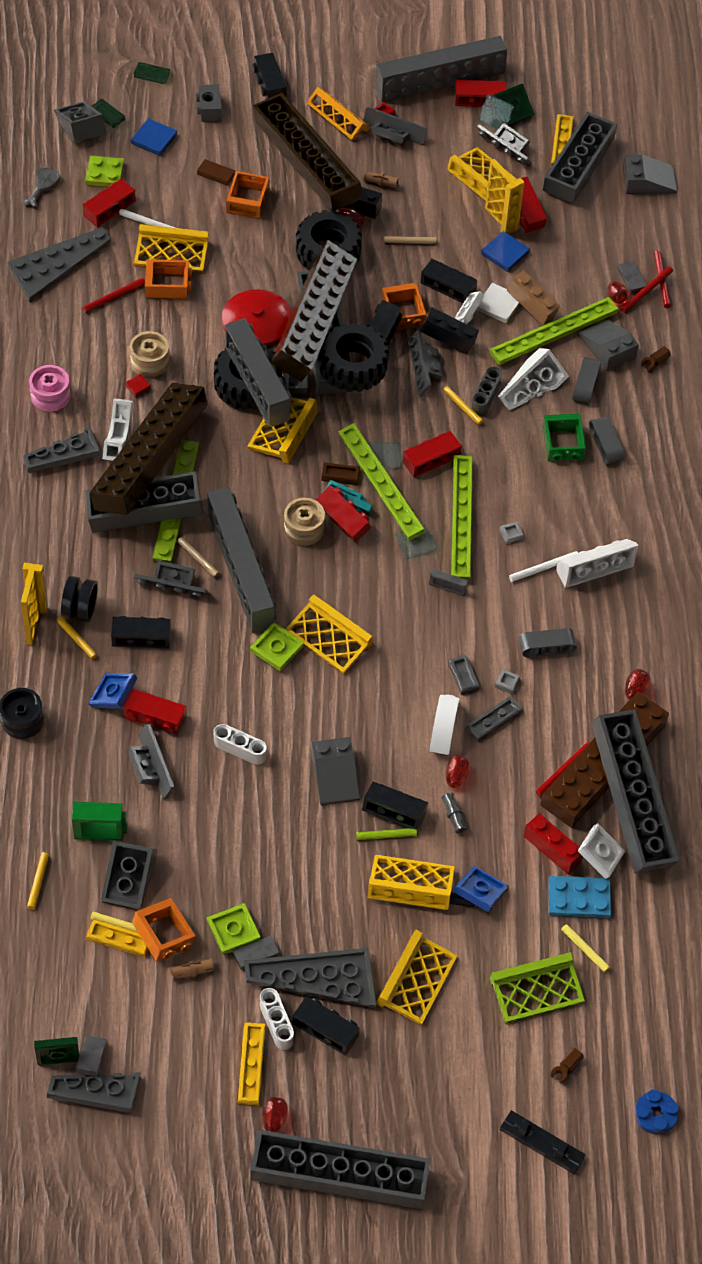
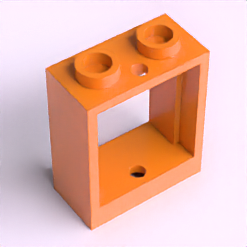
[226,171,269,219]
[145,259,192,299]
[381,283,426,330]
[132,898,195,962]

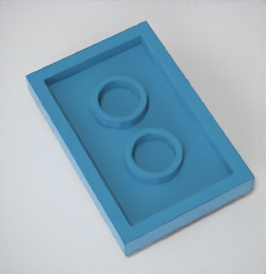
[548,876,611,919]

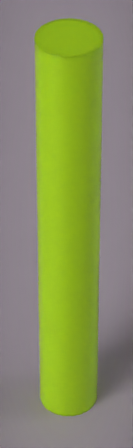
[356,829,417,840]

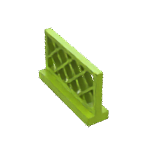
[489,952,585,1023]

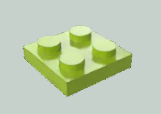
[85,156,124,187]
[250,622,304,671]
[207,903,261,955]

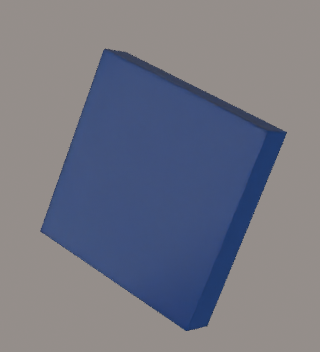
[131,118,177,156]
[481,231,530,272]
[88,673,138,709]
[454,865,509,912]

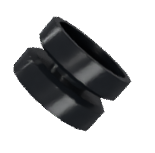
[61,576,98,622]
[0,688,44,739]

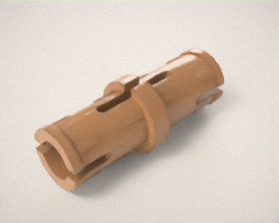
[363,170,399,189]
[170,958,214,980]

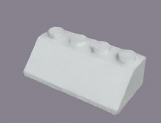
[556,539,638,588]

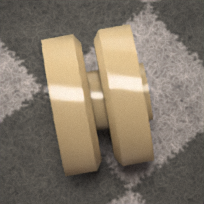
[129,331,170,378]
[284,498,325,546]

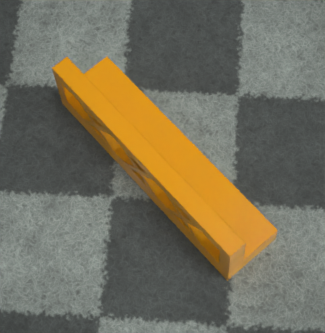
[307,87,370,141]

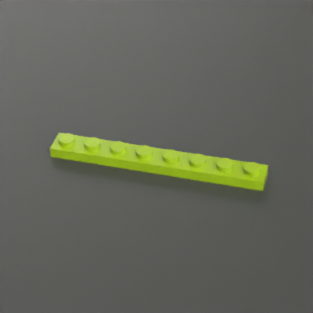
[489,297,618,365]
[338,423,425,541]
[152,440,199,563]
[451,455,472,581]

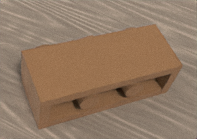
[507,270,560,326]

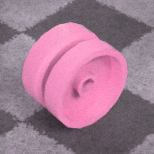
[29,365,71,412]

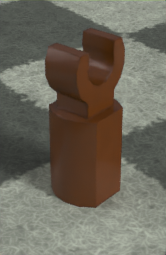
[641,346,671,372]
[551,1048,584,1084]

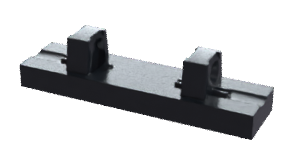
[500,1110,586,1174]

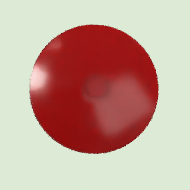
[222,289,292,347]

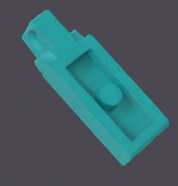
[325,480,374,515]

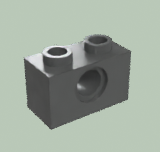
[196,84,221,121]

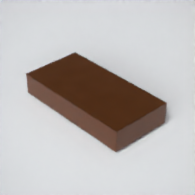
[197,159,235,186]
[321,462,360,485]

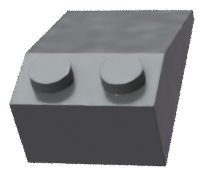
[54,101,106,143]
[623,154,677,194]
[578,320,639,371]
[311,737,360,805]
[101,841,157,909]

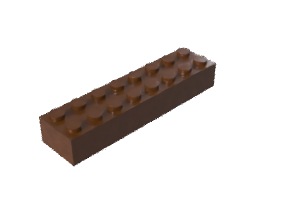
[540,691,669,828]

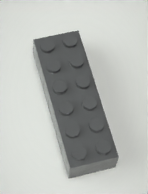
[543,112,617,203]
[225,318,292,428]
[86,471,203,533]

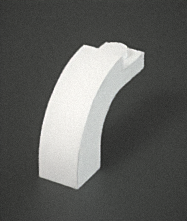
[102,399,133,461]
[429,695,460,755]

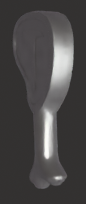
[24,167,60,208]

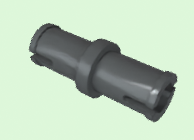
[441,793,467,834]

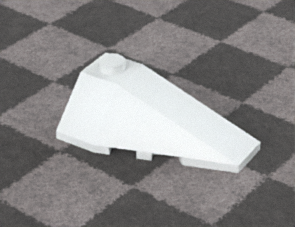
[498,348,569,410]

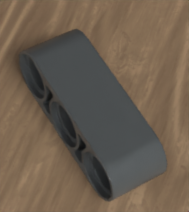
[572,357,602,404]
[472,366,502,416]
[589,416,624,464]
[519,628,577,657]

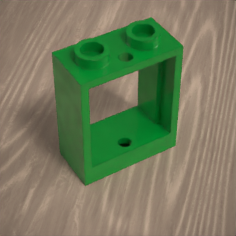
[542,413,586,461]
[72,802,127,841]

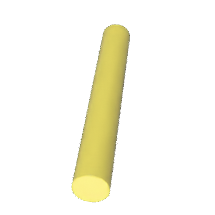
[91,911,138,933]
[561,924,610,973]

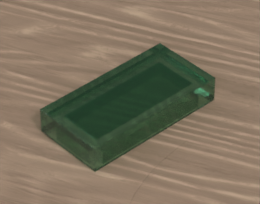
[133,62,170,84]
[92,99,125,128]

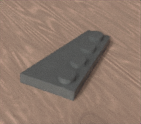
[23,427,100,473]
[47,1072,141,1113]

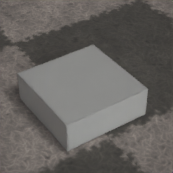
[499,522,524,544]
[495,669,520,694]

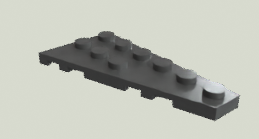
[8,227,111,302]
[244,948,376,1009]

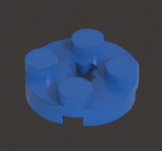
[635,1089,678,1134]

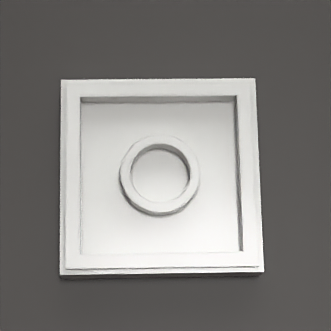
[476,283,520,323]
[578,823,625,879]

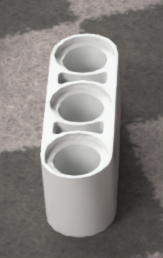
[214,724,267,765]
[260,988,294,1050]

